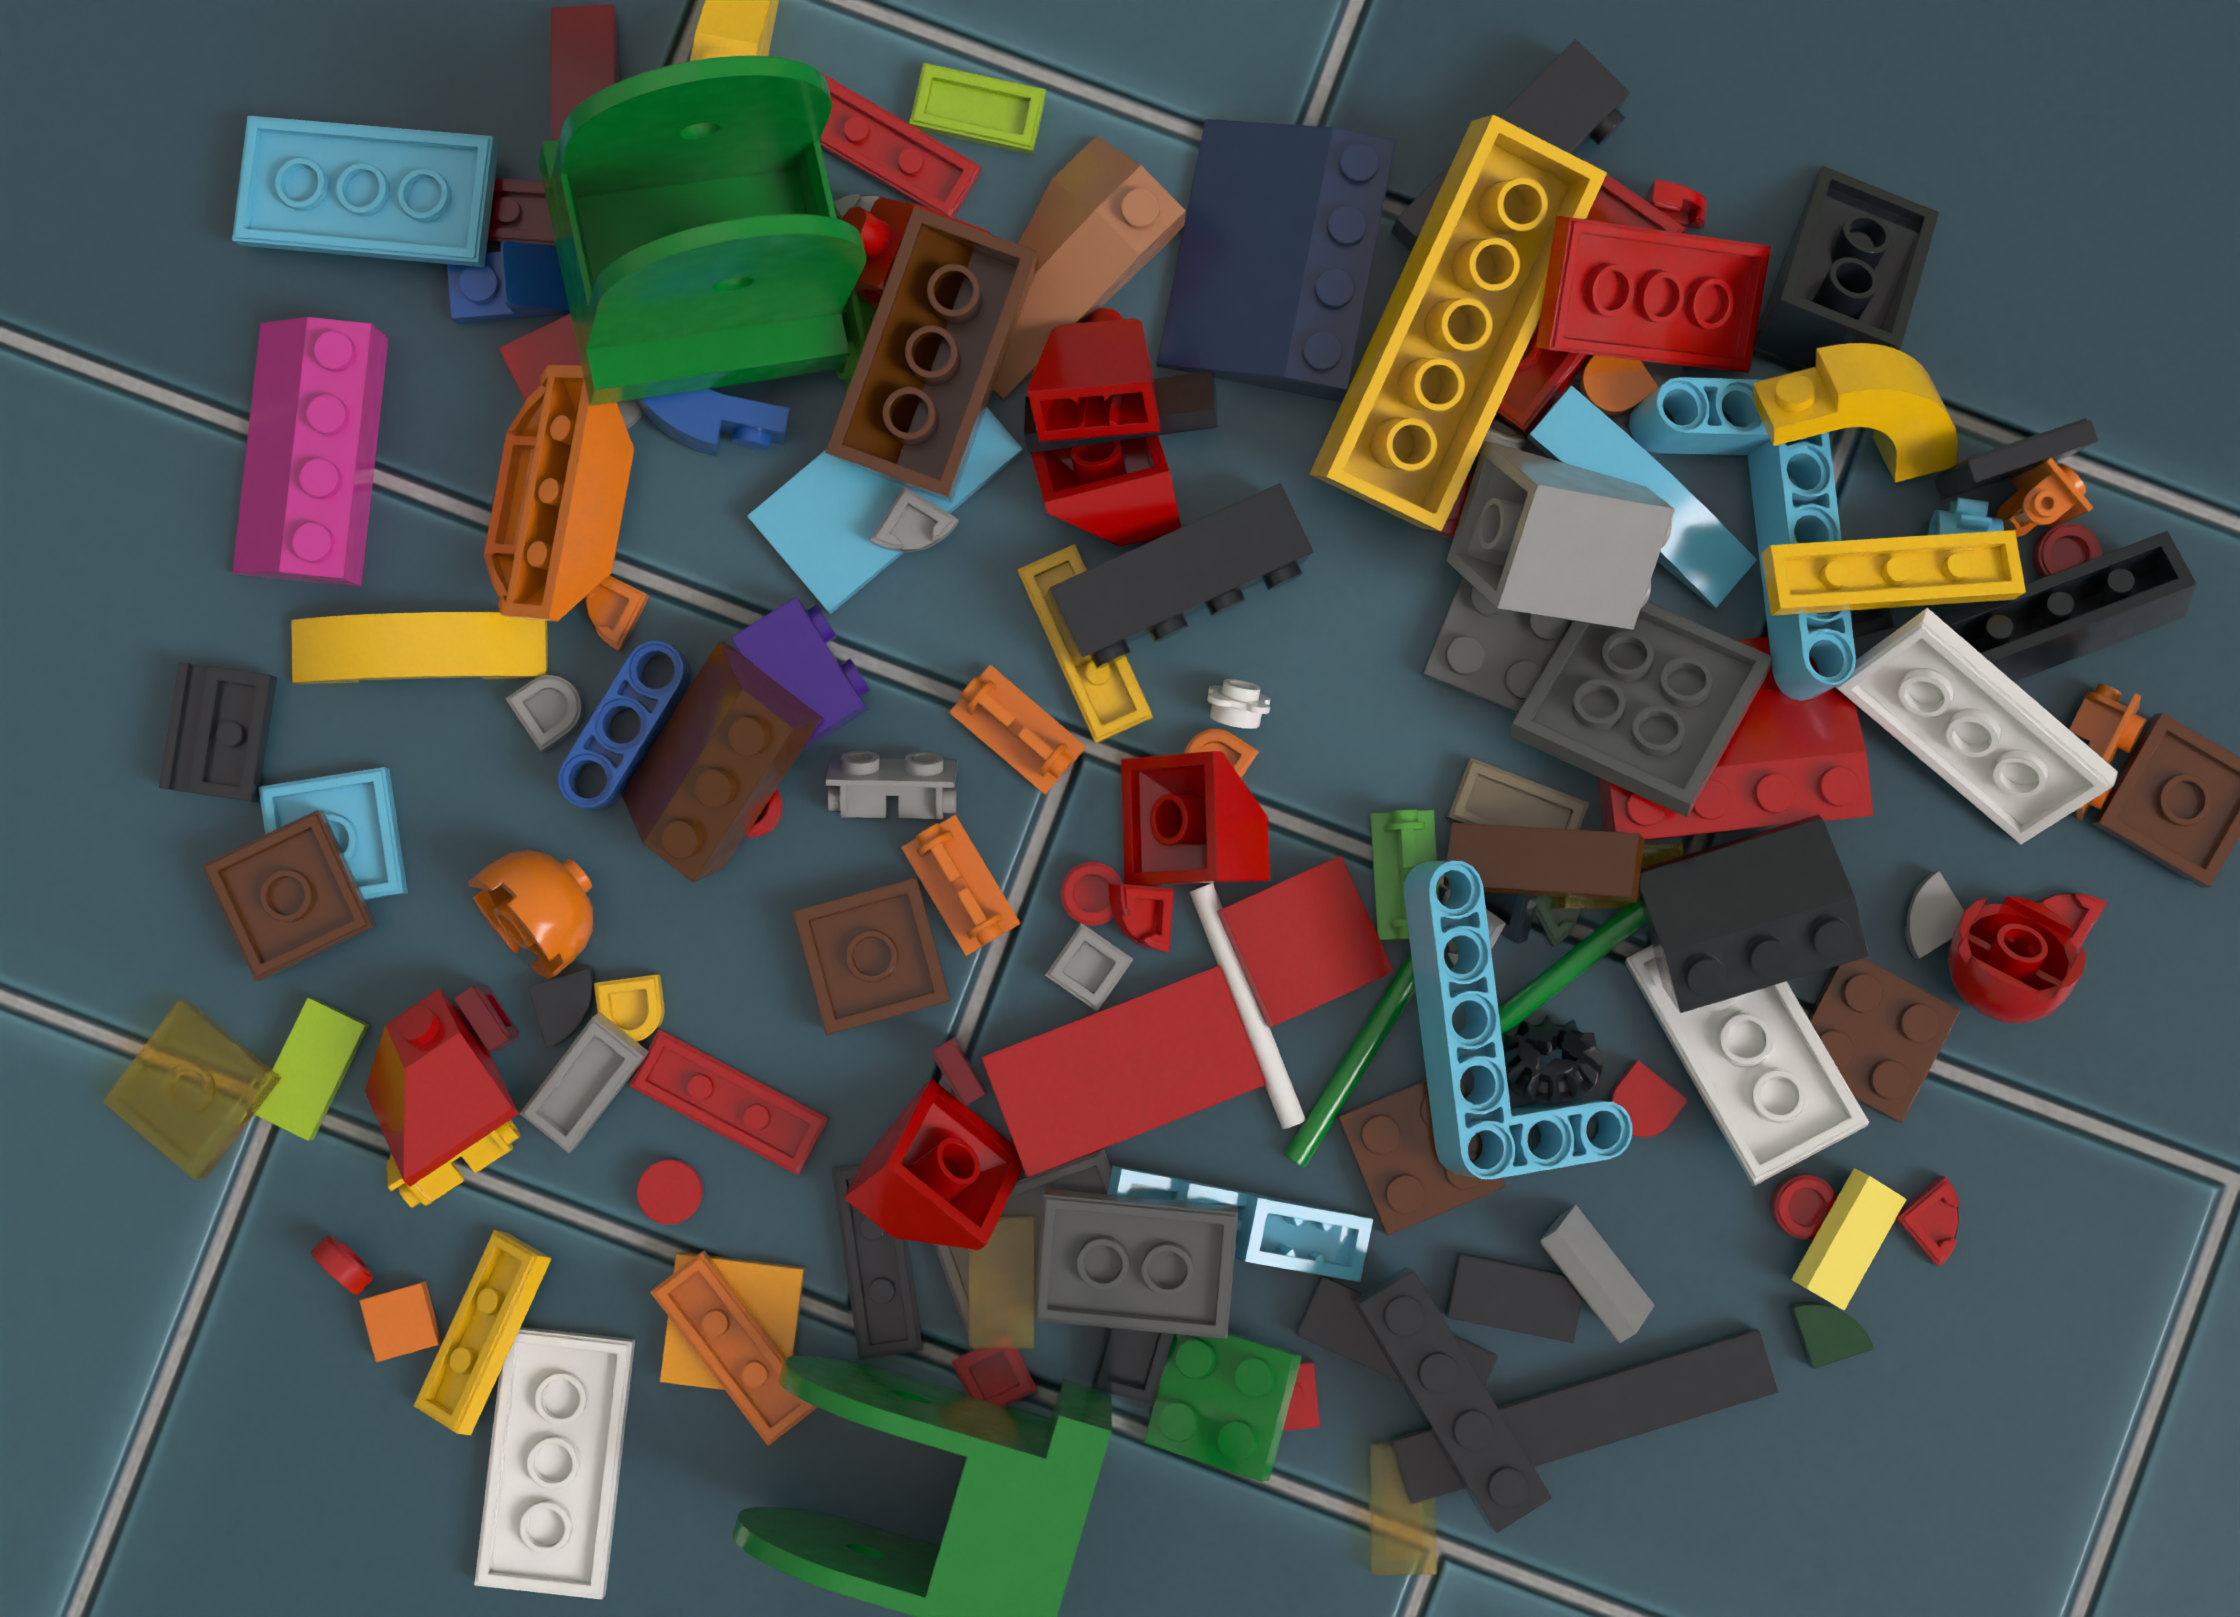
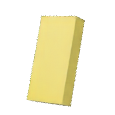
[1791,1168,1907,1310]

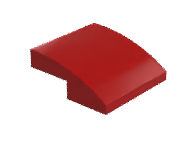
[1217,856,1394,1028]

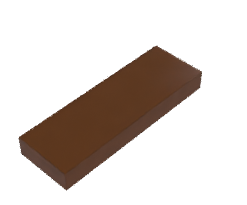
[1444,823,1645,902]

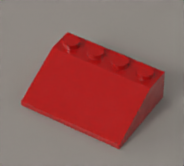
[1597,637,1874,841]

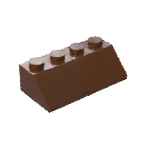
[825,206,1039,503]

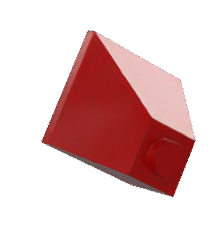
[1030,436,1181,547]
[1121,751,1270,885]
[365,989,519,1187]
[844,1079,1023,1251]

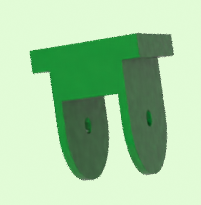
[538,56,866,406]
[732,1355,1112,1617]

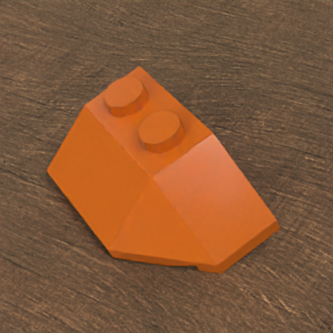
[483,365,634,622]

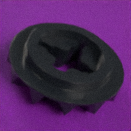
[1503,1015,1603,1104]

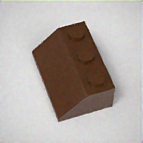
[621,641,823,883]

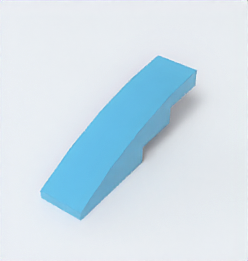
[1527,385,1757,609]
[1107,1166,1373,1282]

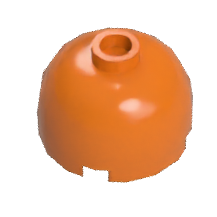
[468,849,593,979]

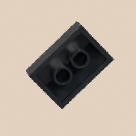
[1638,815,1869,1013]

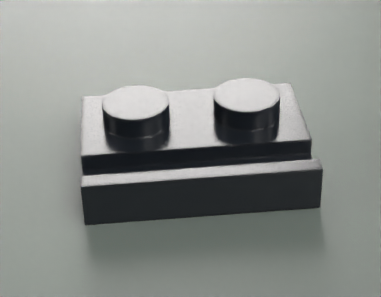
[159,662,277,803]

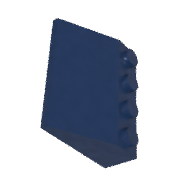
[1157,119,1396,403]

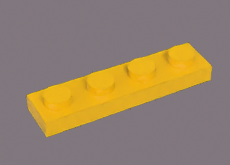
[1761,530,2026,616]

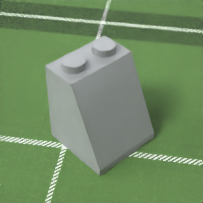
[1446,441,1675,630]

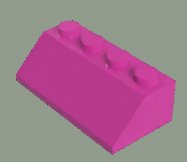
[232,317,389,587]

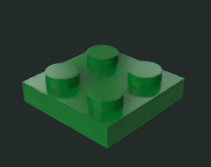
[1144,1331,1302,1482]

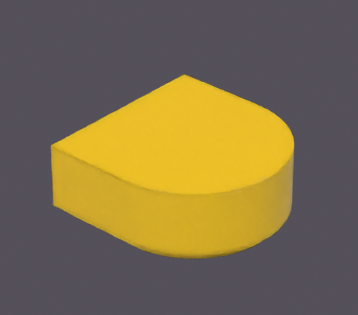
[594,974,665,1042]

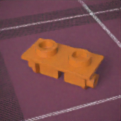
[1995,458,2094,537]
[949,664,1086,795]
[2069,683,2146,821]
[901,815,1021,956]

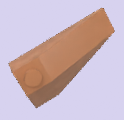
[993,136,1186,401]

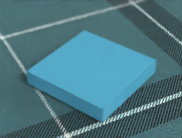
[258,767,408,900]

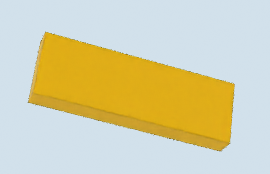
[1017,544,1153,744]
[413,1230,552,1435]

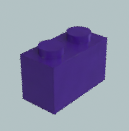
[731,597,871,750]

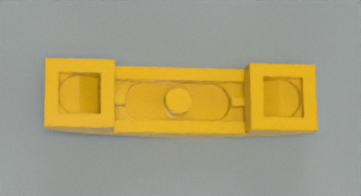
[291,612,548,684]

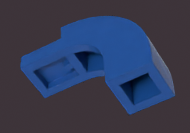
[635,389,790,457]

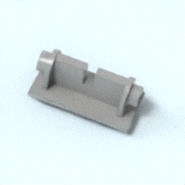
[826,751,958,819]

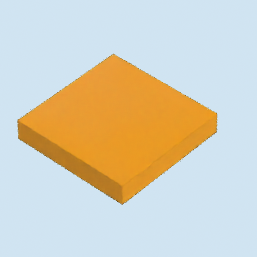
[660,1252,805,1390]

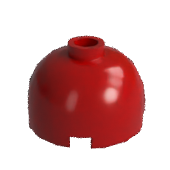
[1947,896,2086,1024]

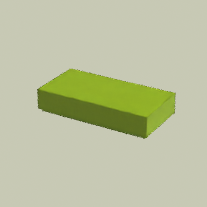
[909,63,1047,156]
[251,997,370,1141]

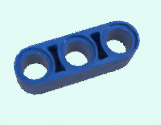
[558,641,692,810]

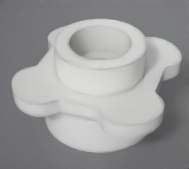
[1207,679,1271,729]

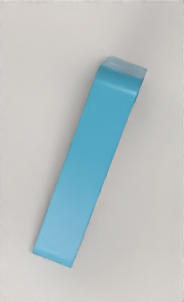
[1629,377,1856,701]
[1404,860,1633,1179]

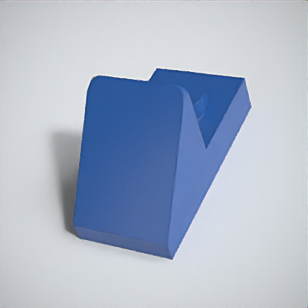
[447,241,570,323]

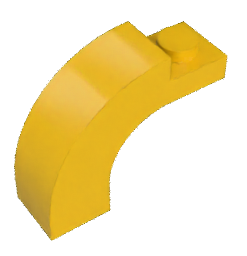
[1753,343,1958,483]

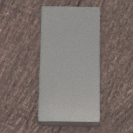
[519,1012,649,1153]
[1540,1205,1655,1343]

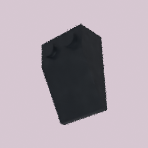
[1753,165,1939,369]

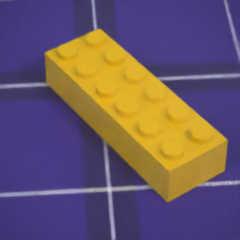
[1309,115,1607,531]

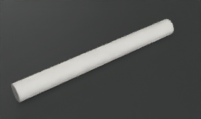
[1189,883,1306,1130]

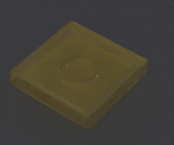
[103,1000,281,1180]

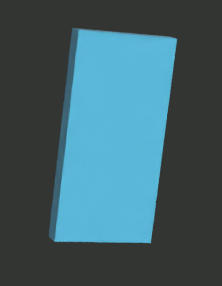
[232,116,499,267]
[747,407,1023,615]

